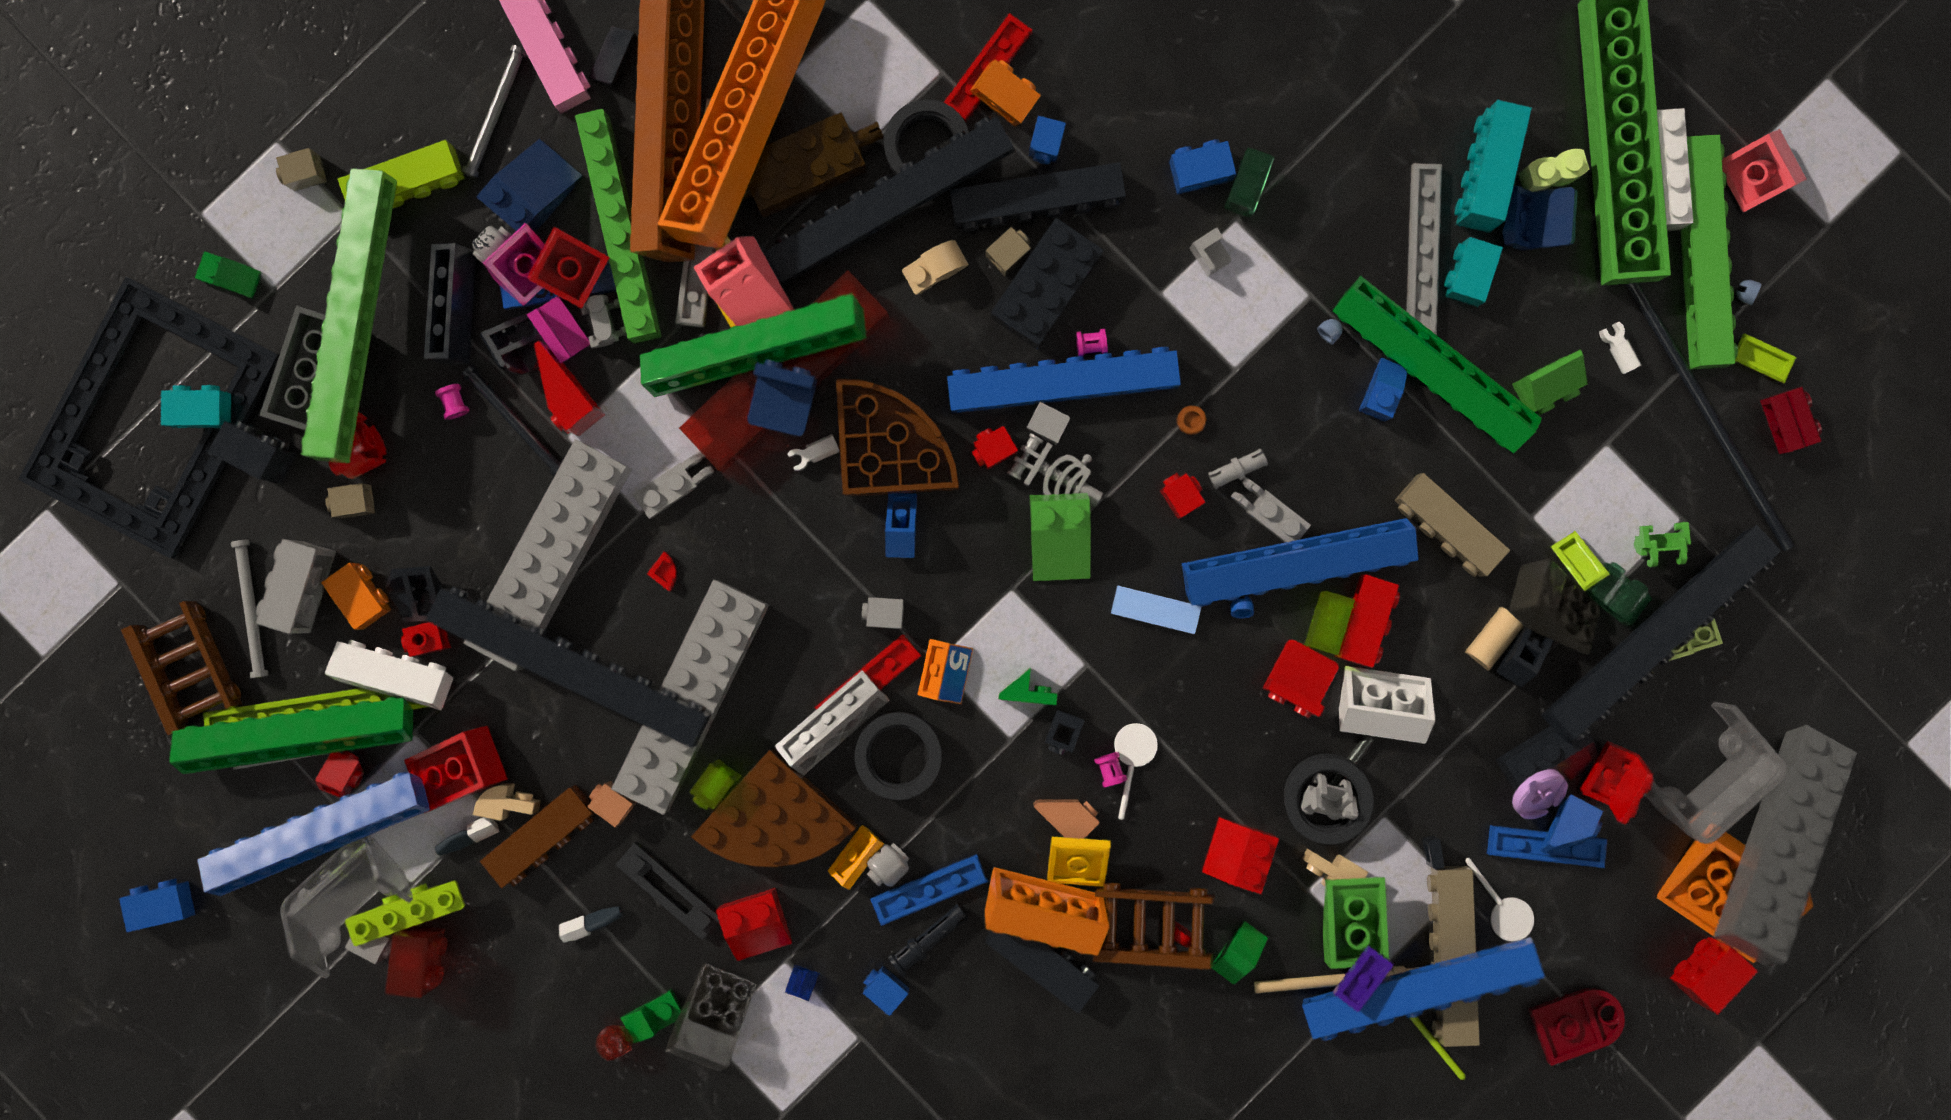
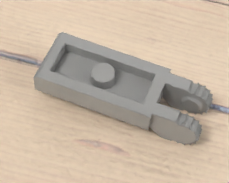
[633,451,714,519]
[1231,478,1311,543]

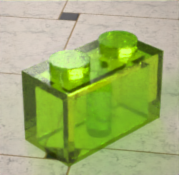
[1305,591,1355,655]
[690,759,742,810]

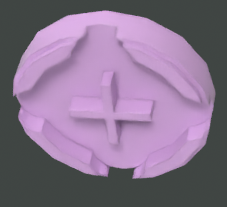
[1512,769,1568,819]

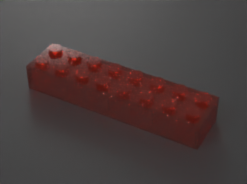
[679,271,889,473]

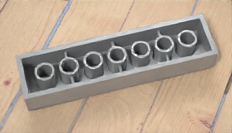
[464,439,632,671]
[611,579,769,815]

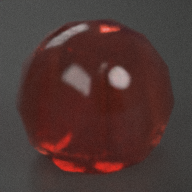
[595,1024,633,1061]

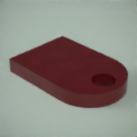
[1528,988,1625,1066]

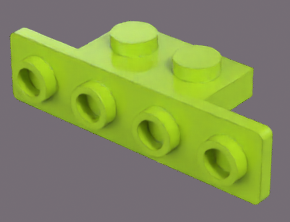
[345,880,465,946]

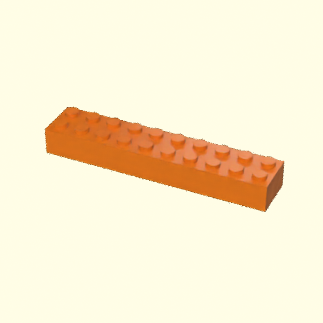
[657,0,826,249]

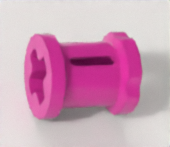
[1076,329,1108,357]
[435,384,470,420]
[1094,752,1128,787]

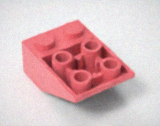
[694,236,794,326]

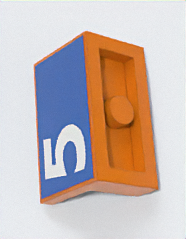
[918,639,973,704]

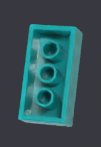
[1454,100,1532,233]

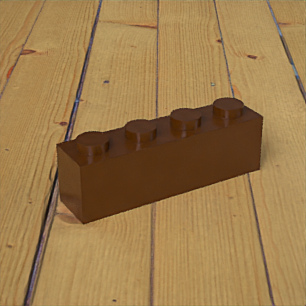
[480,785,595,888]

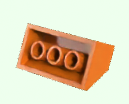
[985,867,1109,956]

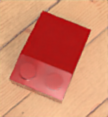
[534,341,605,436]
[404,726,507,813]

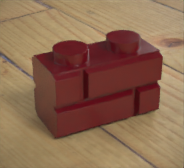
[1760,387,1822,454]

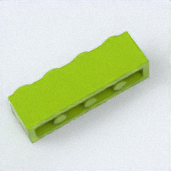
[338,140,465,208]

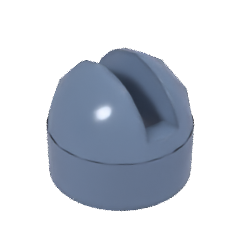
[1736,280,1762,305]
[1317,319,1343,344]

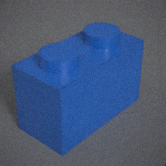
[1169,139,1236,194]
[119,878,196,932]

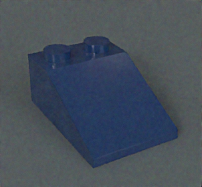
[476,139,584,233]

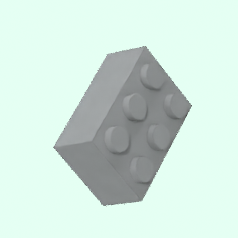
[256,539,336,634]

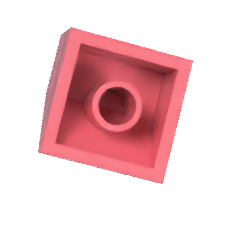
[1722,129,1807,212]

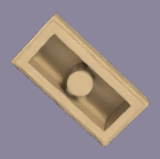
[1465,607,1525,670]

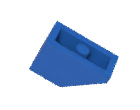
[1359,358,1407,421]
[885,493,917,558]
[1540,795,1603,853]

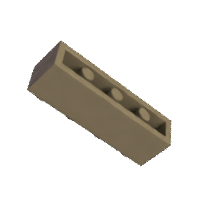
[1394,473,1510,577]

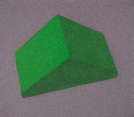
[1211,921,1268,984]

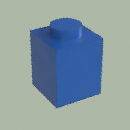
[1029,116,1066,164]
[863,966,909,1016]

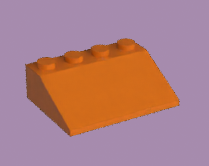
[1657,823,1813,963]

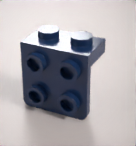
[1503,186,1577,251]
[747,360,817,436]

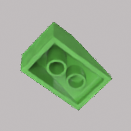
[1030,493,1091,581]
[1323,877,1389,969]

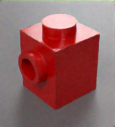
[972,426,1018,470]
[1160,473,1205,519]
[401,622,451,657]
[315,751,364,798]

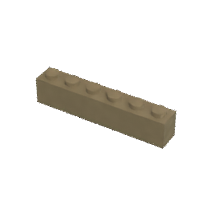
[1427,866,1479,1047]

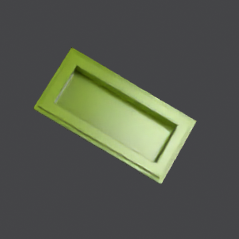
[1735,333,1796,383]
[1551,531,1610,591]

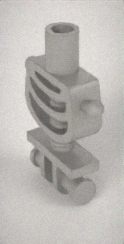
[1007,434,1103,508]

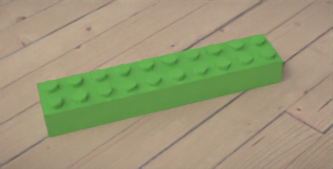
[1578,0,1671,285]

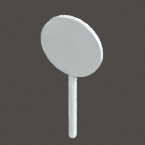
[1114,723,1157,820]
[1465,858,1534,941]

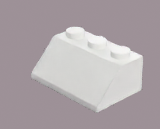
[1339,666,1435,744]

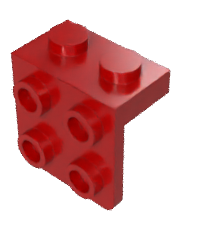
[1263,640,1339,719]
[1580,741,1653,824]

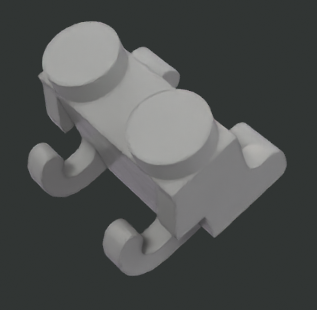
[581,295,627,349]
[1300,773,1358,820]

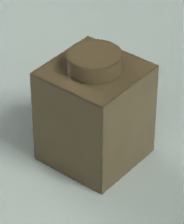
[276,148,327,191]
[986,227,1031,276]
[326,483,375,519]

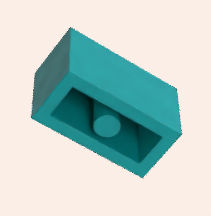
[1444,237,1503,307]
[161,385,231,428]

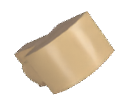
[902,240,969,295]
[473,783,541,820]
[1302,848,1368,886]

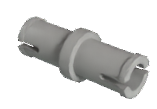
[1208,448,1268,489]

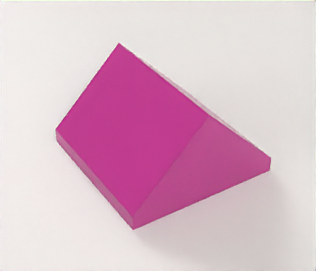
[483,223,544,306]

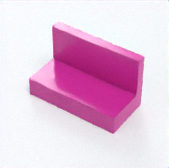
[527,296,590,363]

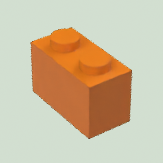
[970,60,1041,126]
[321,562,391,630]

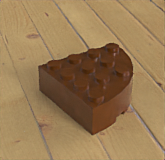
[836,379,959,497]
[691,748,858,867]

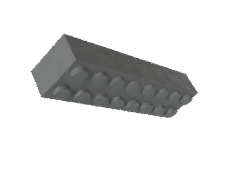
[1713,725,1857,966]

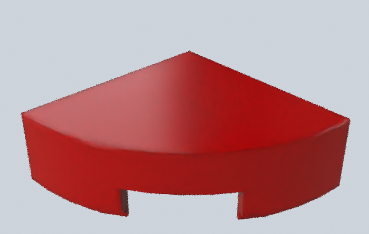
[647,551,677,592]

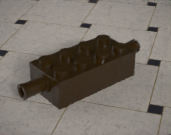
[742,112,884,218]

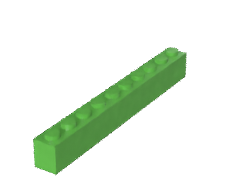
[302,169,397,463]

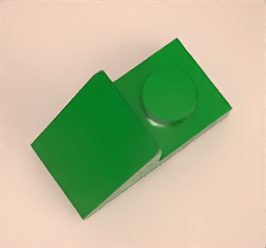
[195,251,262,299]
[998,667,1057,705]
[621,989,686,1044]

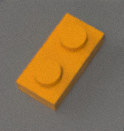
[828,825,884,890]

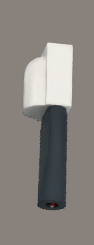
[434,817,499,856]
[559,906,623,943]

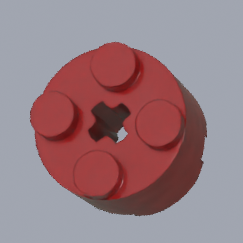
[329,412,387,479]

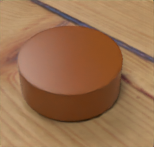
[1177,406,1206,435]

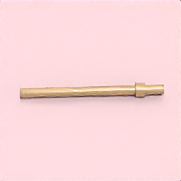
[1254,966,1420,993]

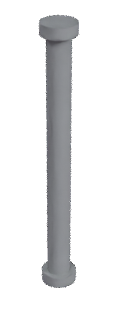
[231,540,269,678]

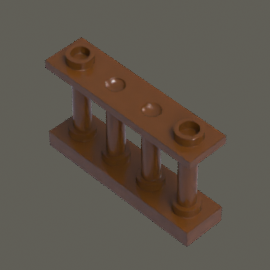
[121,601,242,735]
[1093,883,1215,969]

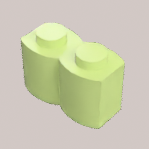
[1518,149,1589,192]

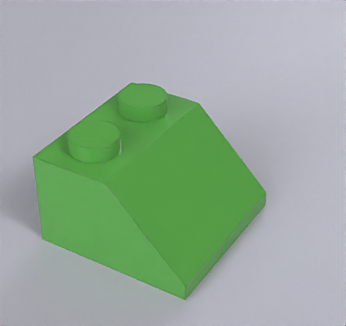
[1512,350,1587,415]

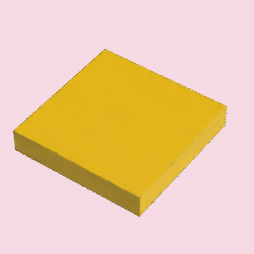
[1047,837,1110,887]

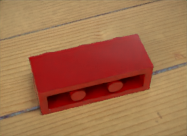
[1335,575,1400,668]

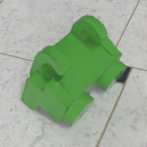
[1634,522,1691,567]

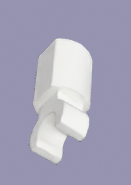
[1599,322,1641,374]
[787,434,840,471]

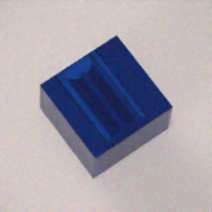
[784,965,819,1001]

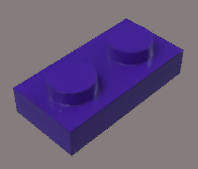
[1333,945,1394,1012]

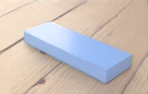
[1111,586,1202,634]

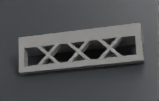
[775,670,890,776]

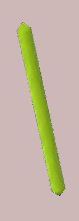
[1410,1017,1465,1080]

